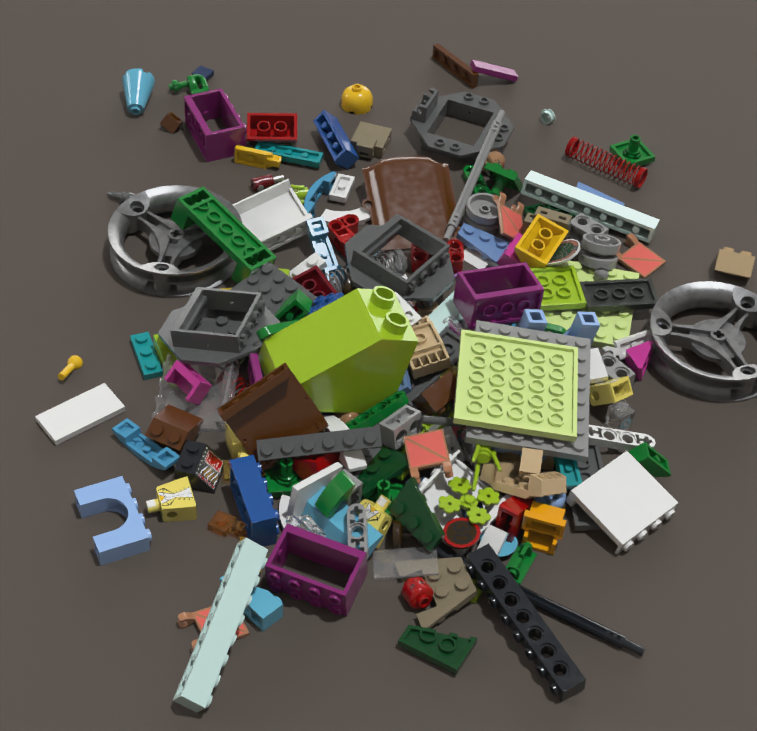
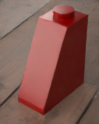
[495,495,537,543]

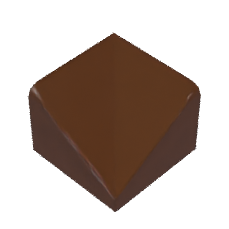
[160,112,183,133]

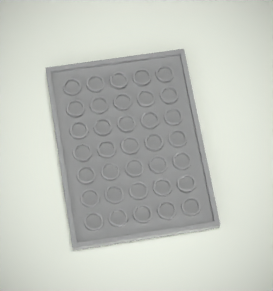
[465,320,591,462]

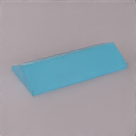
[301,486,384,558]

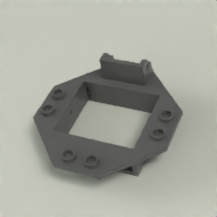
[410,88,514,165]
[345,213,455,310]
[158,287,280,367]

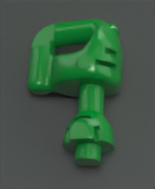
[168,74,209,95]

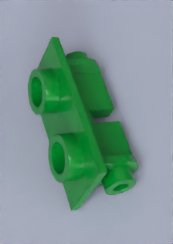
[506,542,537,585]

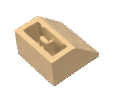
[714,247,755,279]

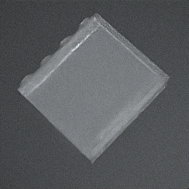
[152,354,240,432]

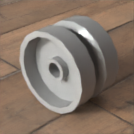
[463,193,500,235]
[578,233,621,270]

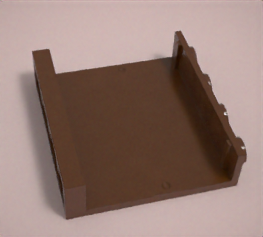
[217,362,329,471]

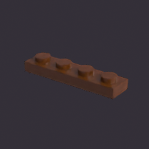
[432,43,479,89]

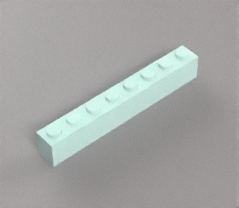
[521,171,659,243]
[173,538,268,713]

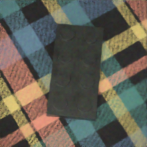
[580,278,659,312]

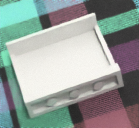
[233,179,313,251]
[418,450,513,556]
[566,451,678,555]

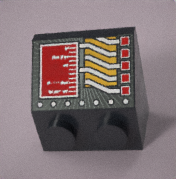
[174,440,226,494]

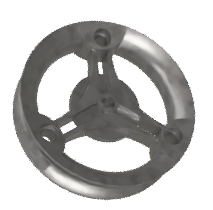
[108,185,242,298]
[648,281,757,403]

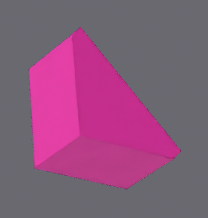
[625,341,653,381]

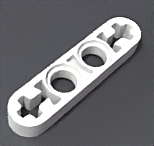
[588,425,655,451]

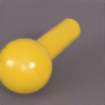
[58,355,83,380]

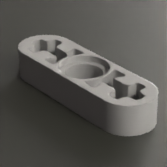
[347,503,369,559]

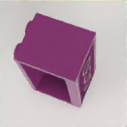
[184,88,247,162]
[453,262,544,329]
[265,524,367,616]

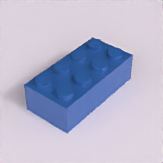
[229,455,280,547]

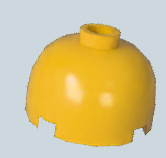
[341,84,373,115]

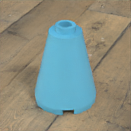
[122,68,155,115]

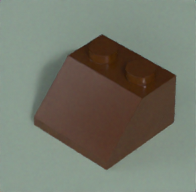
[412,371,456,416]
[145,404,204,453]

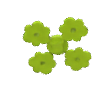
[438,477,500,525]

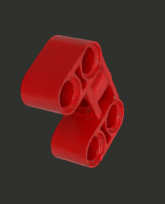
[328,214,378,259]
[410,239,464,274]

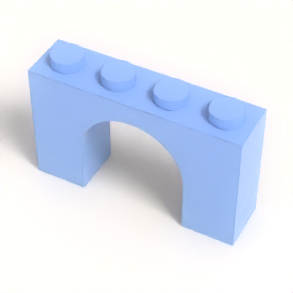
[518,309,600,344]
[74,476,152,566]

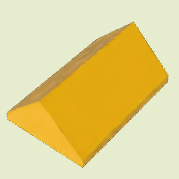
[514,214,569,268]

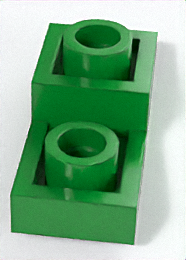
[315,471,356,518]

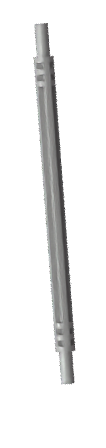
[443,110,505,243]

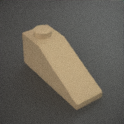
[519,447,543,481]

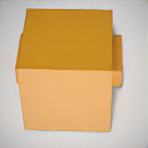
[521,501,567,555]

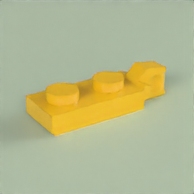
[234,145,282,169]

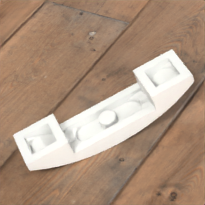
[324,415,367,472]

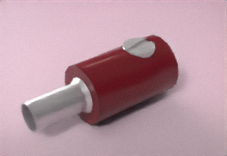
[251,174,284,191]

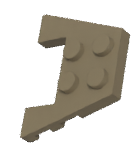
[394,557,477,628]

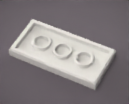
[35,383,125,445]

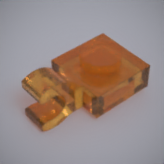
[207,510,246,538]

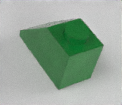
[274,289,313,323]
[628,442,671,477]

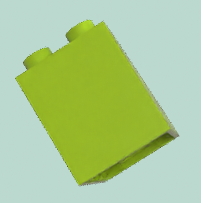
[258,286,419,413]

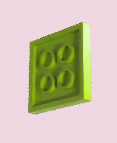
[530,265,586,311]

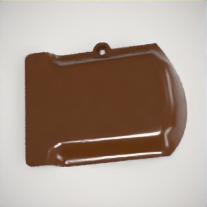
[362,156,464,250]

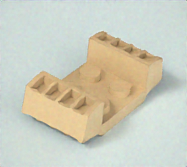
[409,315,451,379]
[479,461,567,499]

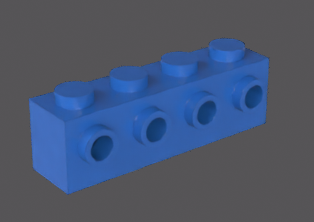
[313,110,359,169]

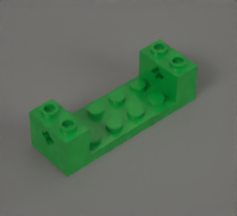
[171,186,277,284]

